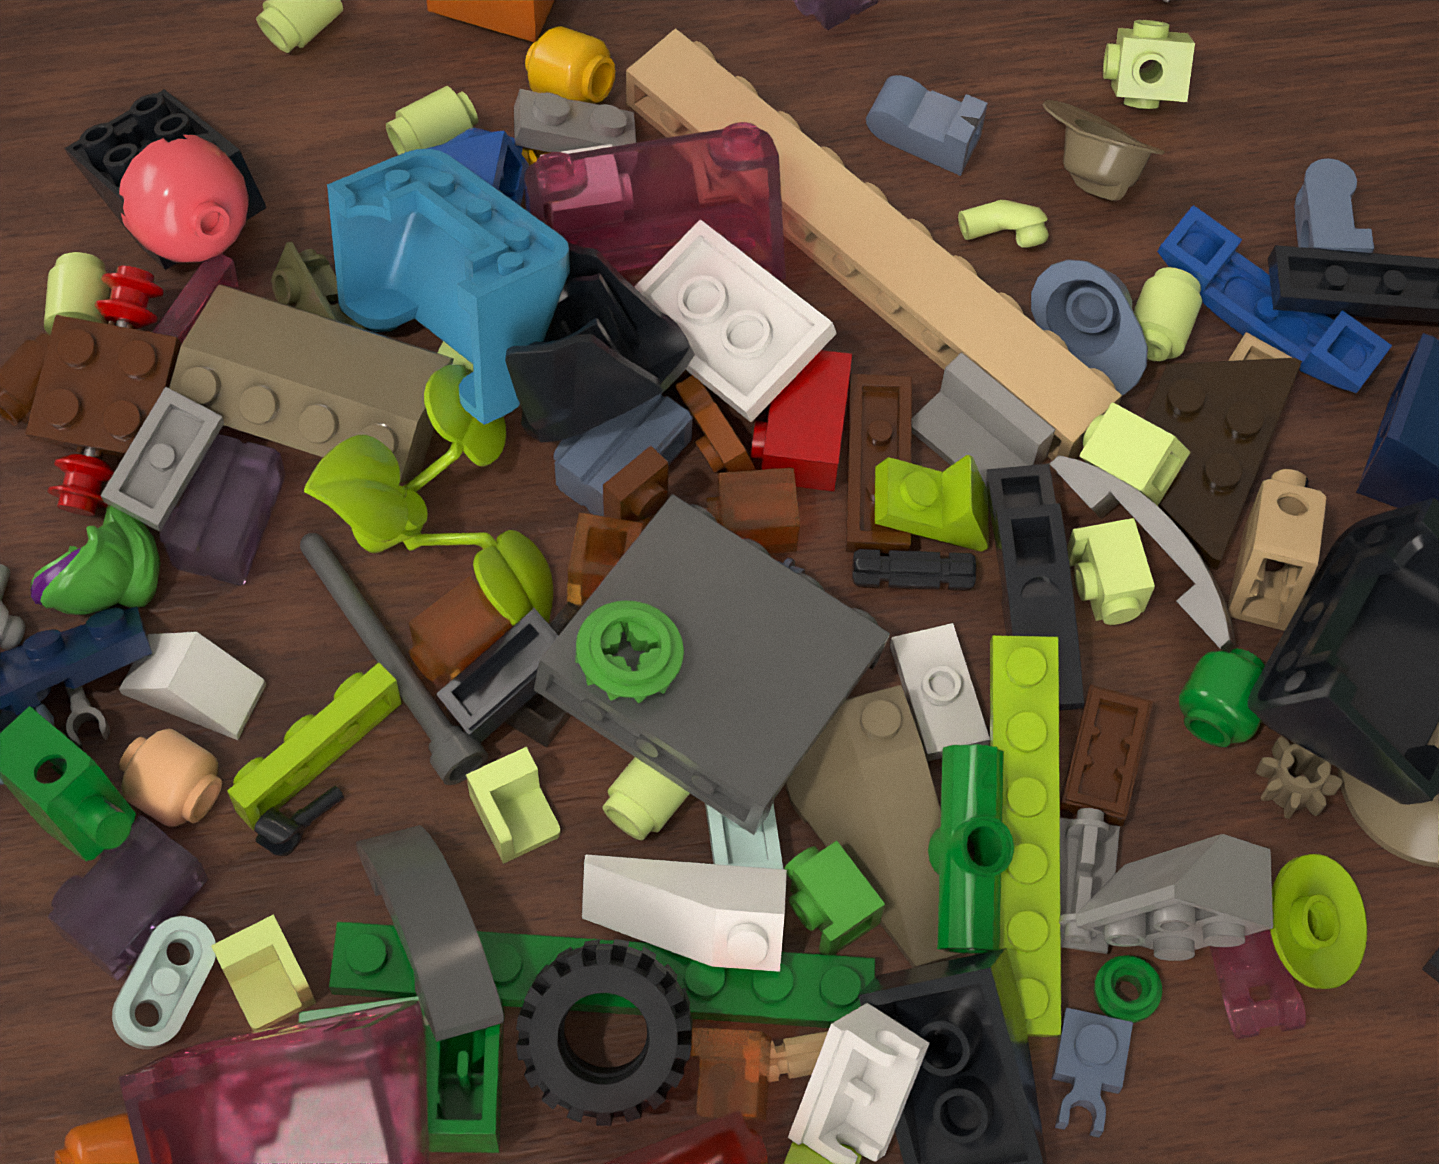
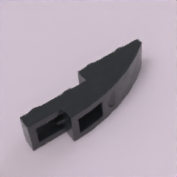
[986,464,1084,711]

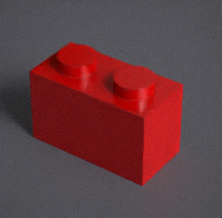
[751,350,852,492]

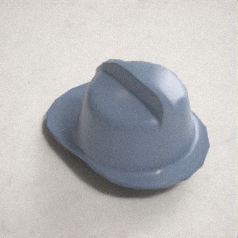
[1031,259,1148,395]

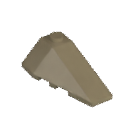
[785,685,973,968]

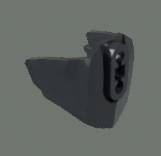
[505,242,695,443]

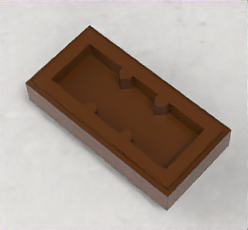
[1060,684,1153,827]

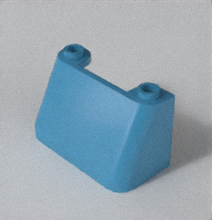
[327,149,570,425]

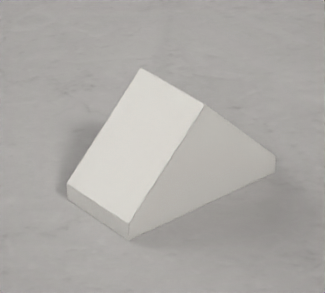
[119,632,266,740]

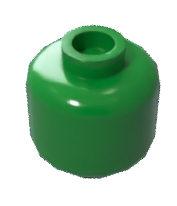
[1179,648,1265,747]

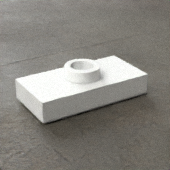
[890,623,990,762]

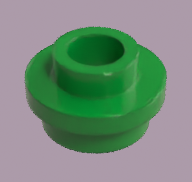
[1093,955,1162,1023]

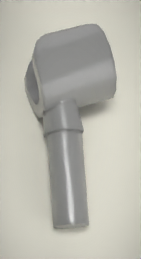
[65,686,110,749]

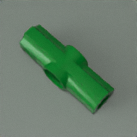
[928,744,1014,954]

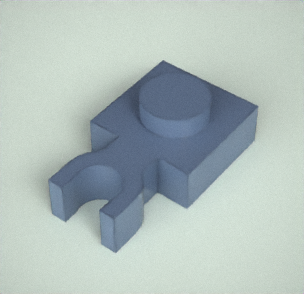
[1051,1007,1133,1138]

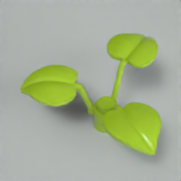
[304,365,553,626]

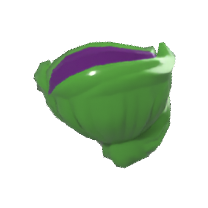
[30,505,161,615]

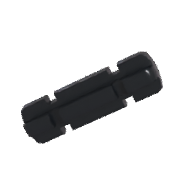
[852,549,977,590]

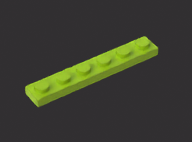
[990,635,1061,1037]

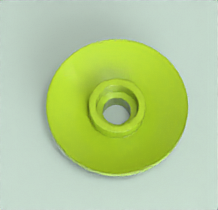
[1270,854,1367,989]

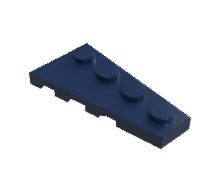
[0,607,152,716]

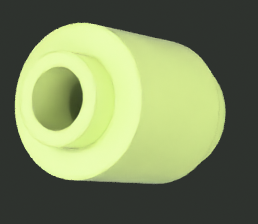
[256,0,343,53]
[386,86,479,155]
[44,252,110,335]
[1133,267,1202,361]
[603,757,690,840]

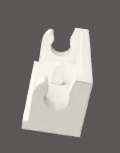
[788,1003,929,1164]

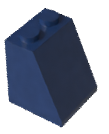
[1356,333,1439,508]

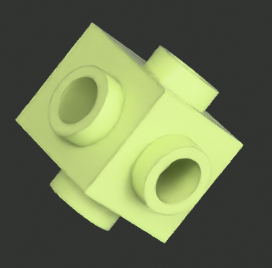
[1103,20,1195,109]

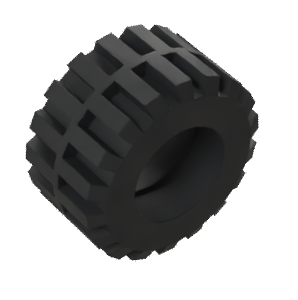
[516,939,693,1126]

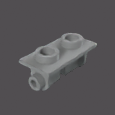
[1059,808,1120,954]

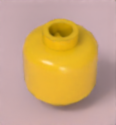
[525,26,616,104]

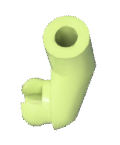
[958,200,1049,248]

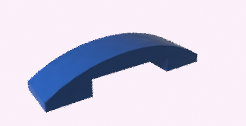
[1157,205,1392,393]

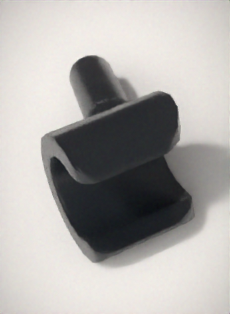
[255,786,344,856]

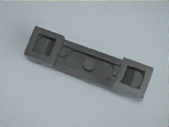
[356,825,504,1042]

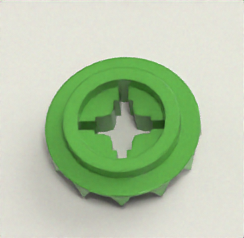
[575,600,684,704]

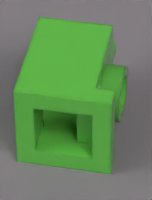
[784,841,885,955]

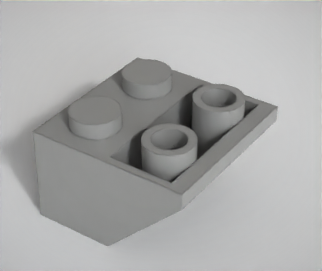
[1076,834,1273,961]

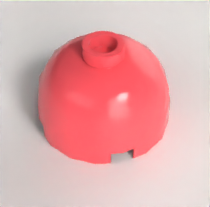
[119,135,249,263]

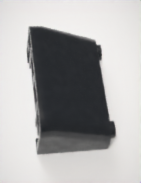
[1247,498,1439,805]

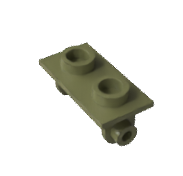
[271,242,368,331]

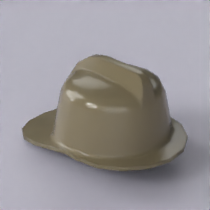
[1042,100,1165,201]

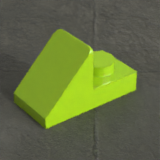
[875,455,989,552]

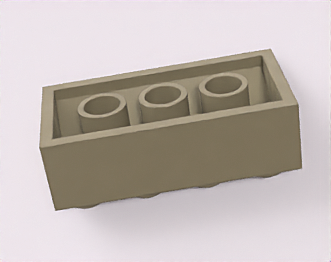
[169,284,454,482]

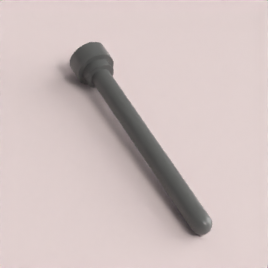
[300,533,488,785]

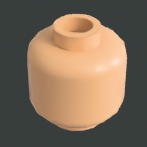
[119,729,222,828]

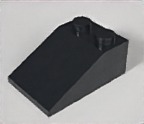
[858,948,1047,1164]

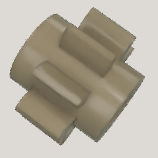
[1255,736,1343,819]

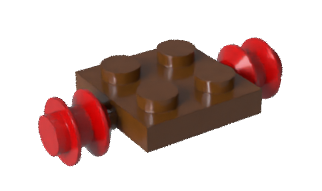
[25,266,182,516]

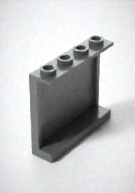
[534,494,890,835]

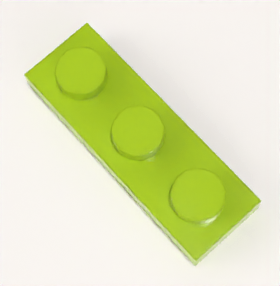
[227,662,402,831]

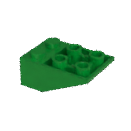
[290,995,505,1153]

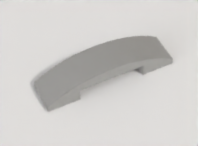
[1050,455,1237,652]

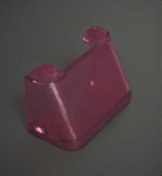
[524,122,786,280]
[118,1000,430,1164]

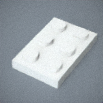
[635,219,837,422]

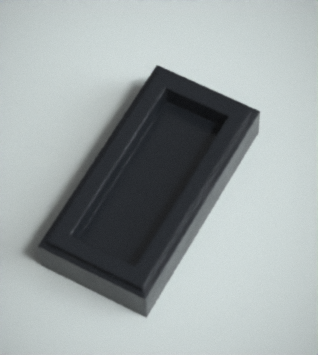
[437,608,559,743]

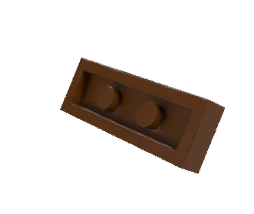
[846,374,912,554]

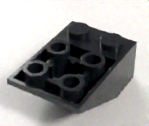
[64,89,267,270]

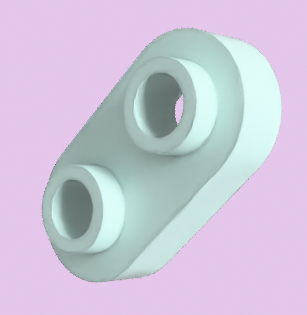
[112,916,216,1049]

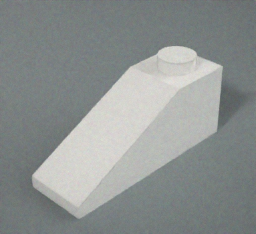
[582,855,787,972]

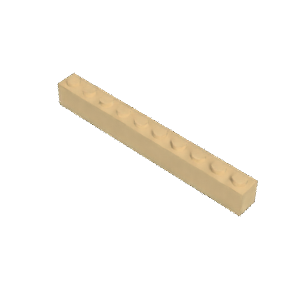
[626,28,1122,461]

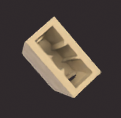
[1228,469,1326,631]

